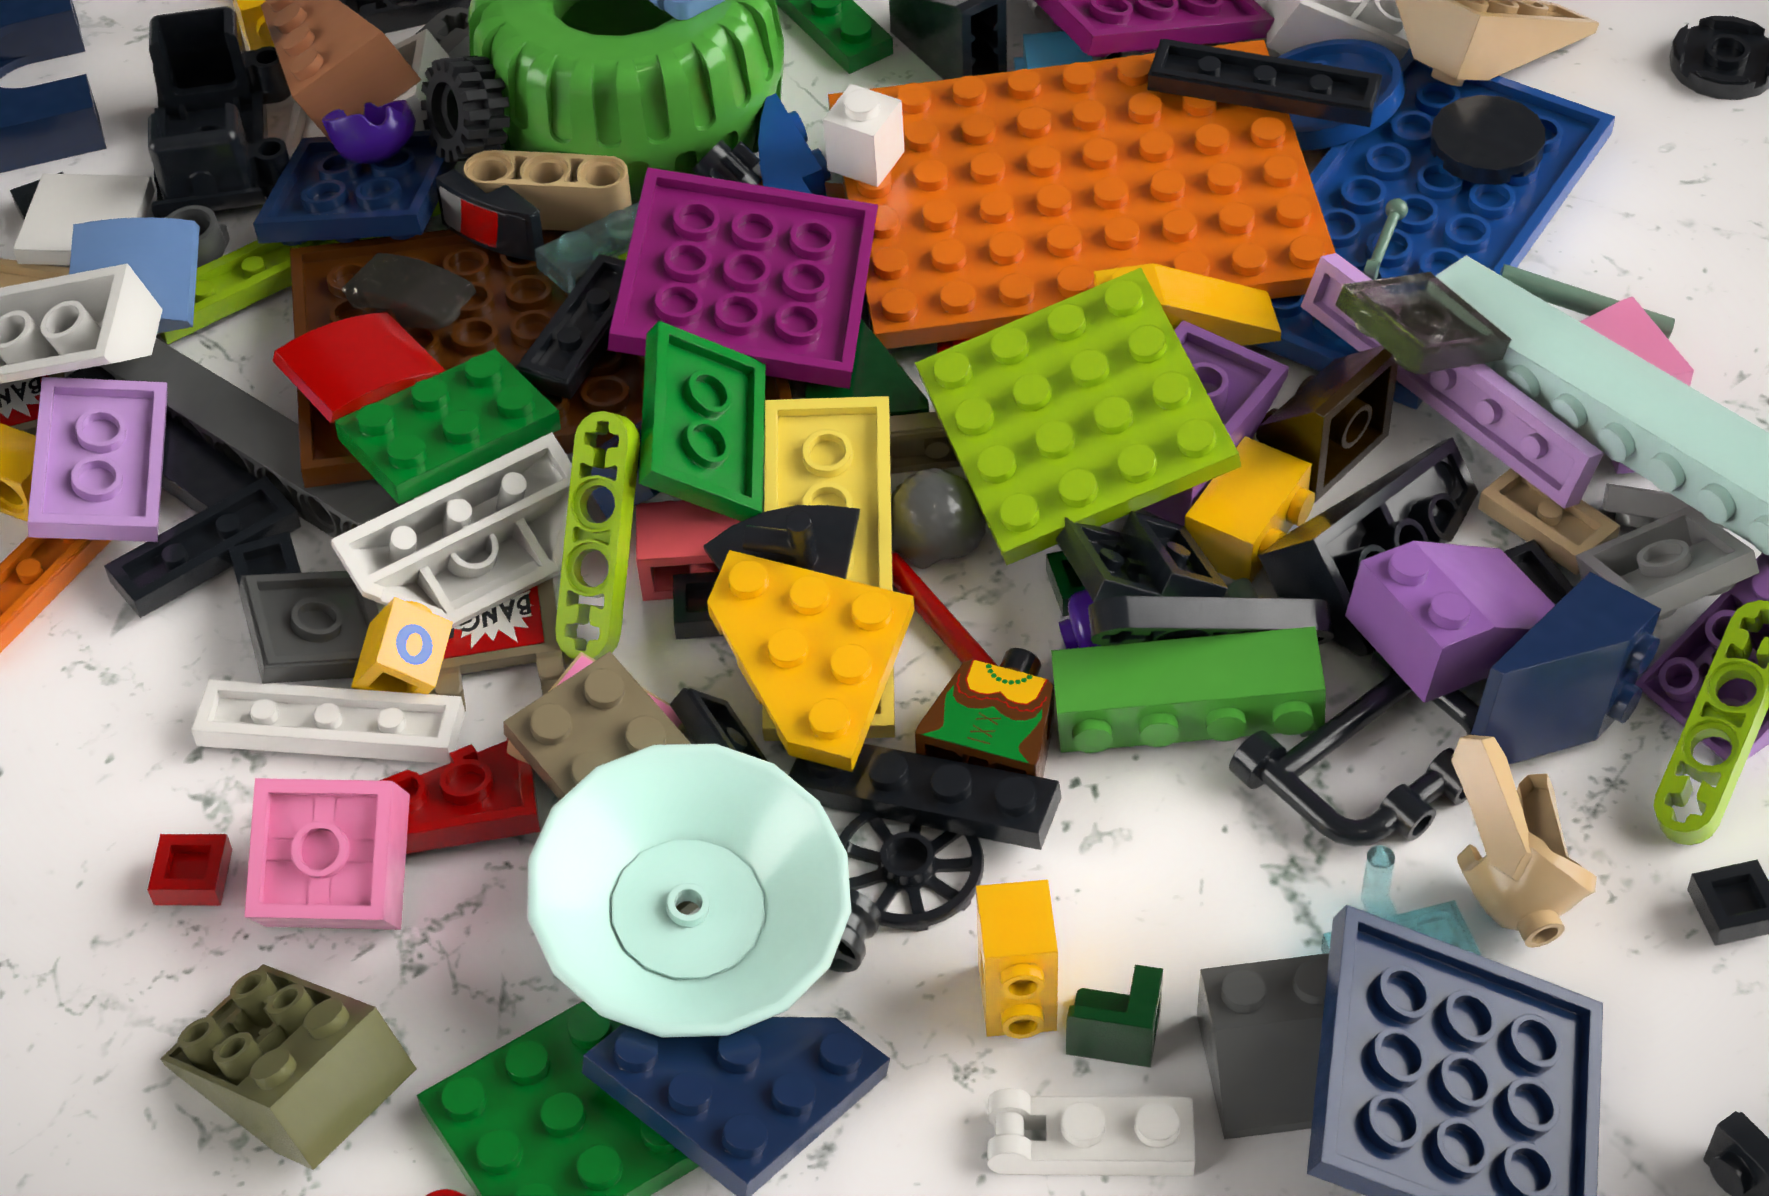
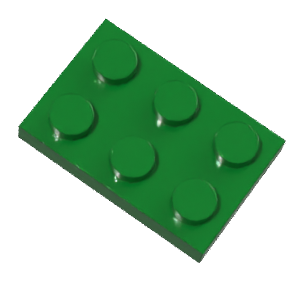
[639,320,766,522]
[335,349,561,505]

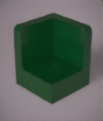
[1066,964,1164,1068]

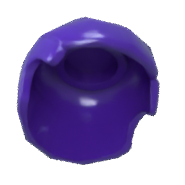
[322,100,416,164]

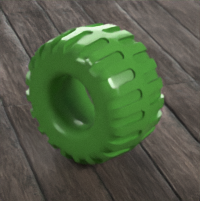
[468,0,784,205]

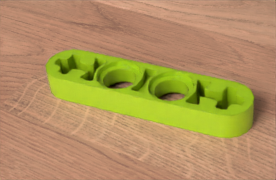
[555,411,640,660]
[1653,600,1769,845]

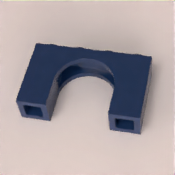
[0,0,107,173]

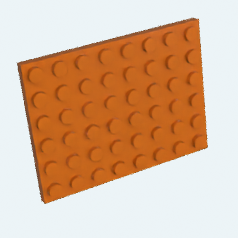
[828,40,1336,349]

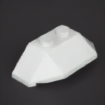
[331,432,572,629]

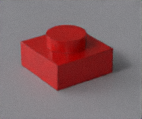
[147,834,233,906]

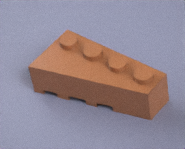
[260,0,422,144]

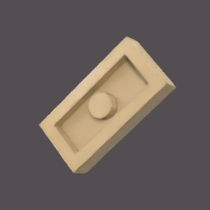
[1478,468,1621,576]

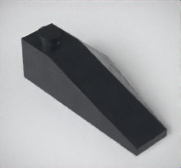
[1258,437,1479,657]

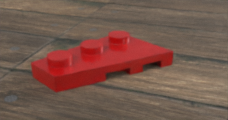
[379,739,541,854]

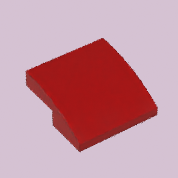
[273,312,446,423]

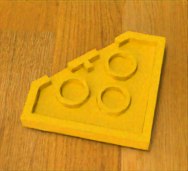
[707,550,914,772]

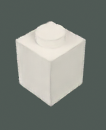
[823,84,905,187]

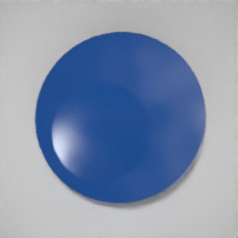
[1278,39,1405,150]

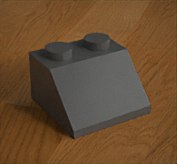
[1197,953,1329,1140]

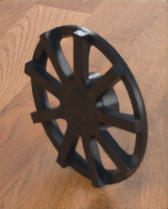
[839,811,984,932]

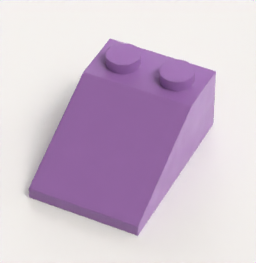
[1142,320,1289,526]
[1345,541,1555,703]

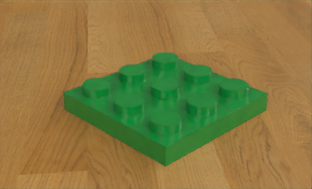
[416,1001,699,1196]

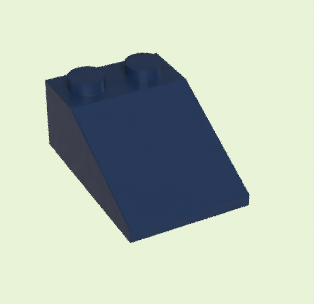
[1471,572,1661,764]

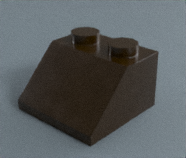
[1256,344,1400,503]

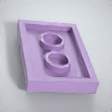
[27,377,168,542]

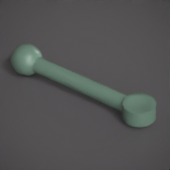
[1363,198,1408,282]

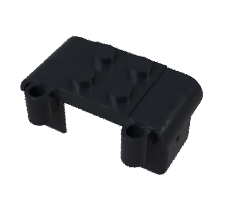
[148,6,291,218]

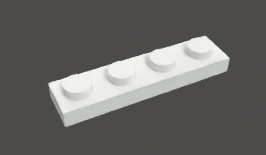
[191,679,465,764]

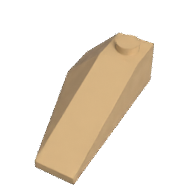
[1395,0,1599,86]

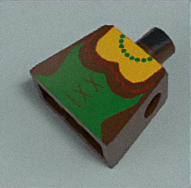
[915,648,1054,778]

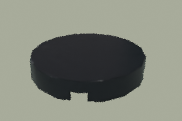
[1669,16,1769,100]
[1430,95,1545,185]

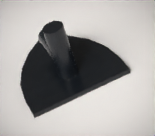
[703,505,860,579]

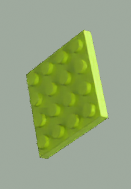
[915,268,1241,566]

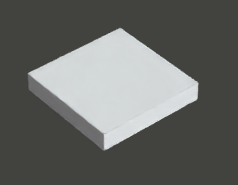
[13,173,155,265]

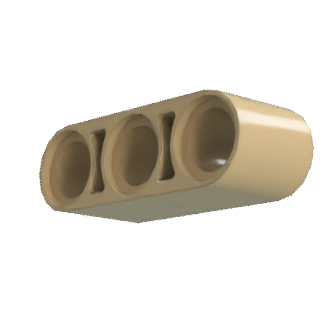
[464,150,633,232]

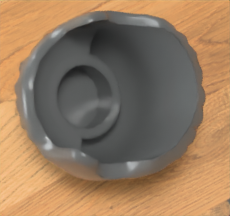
[891,468,986,569]

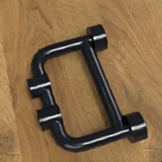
[1229,649,1479,847]

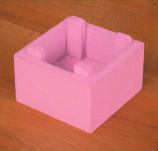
[244,778,410,930]

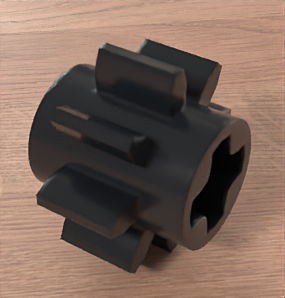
[692,139,762,185]

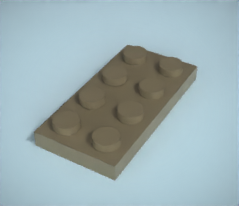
[503,651,699,915]

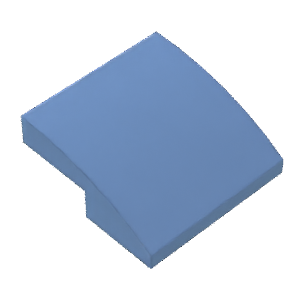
[69,217,200,333]

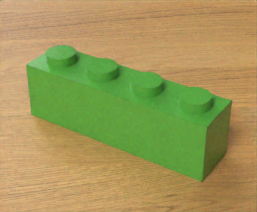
[1051,626,1326,753]

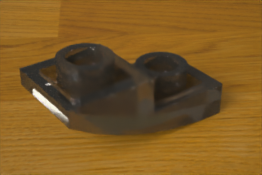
[341,253,476,330]

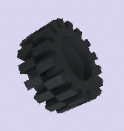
[421,56,510,162]

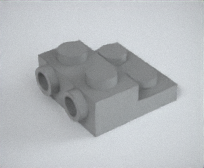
[1575,506,1759,621]

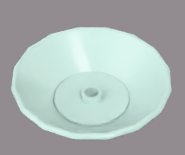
[528,744,851,1038]

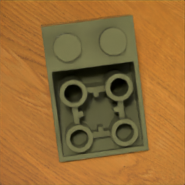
[160,964,417,1170]

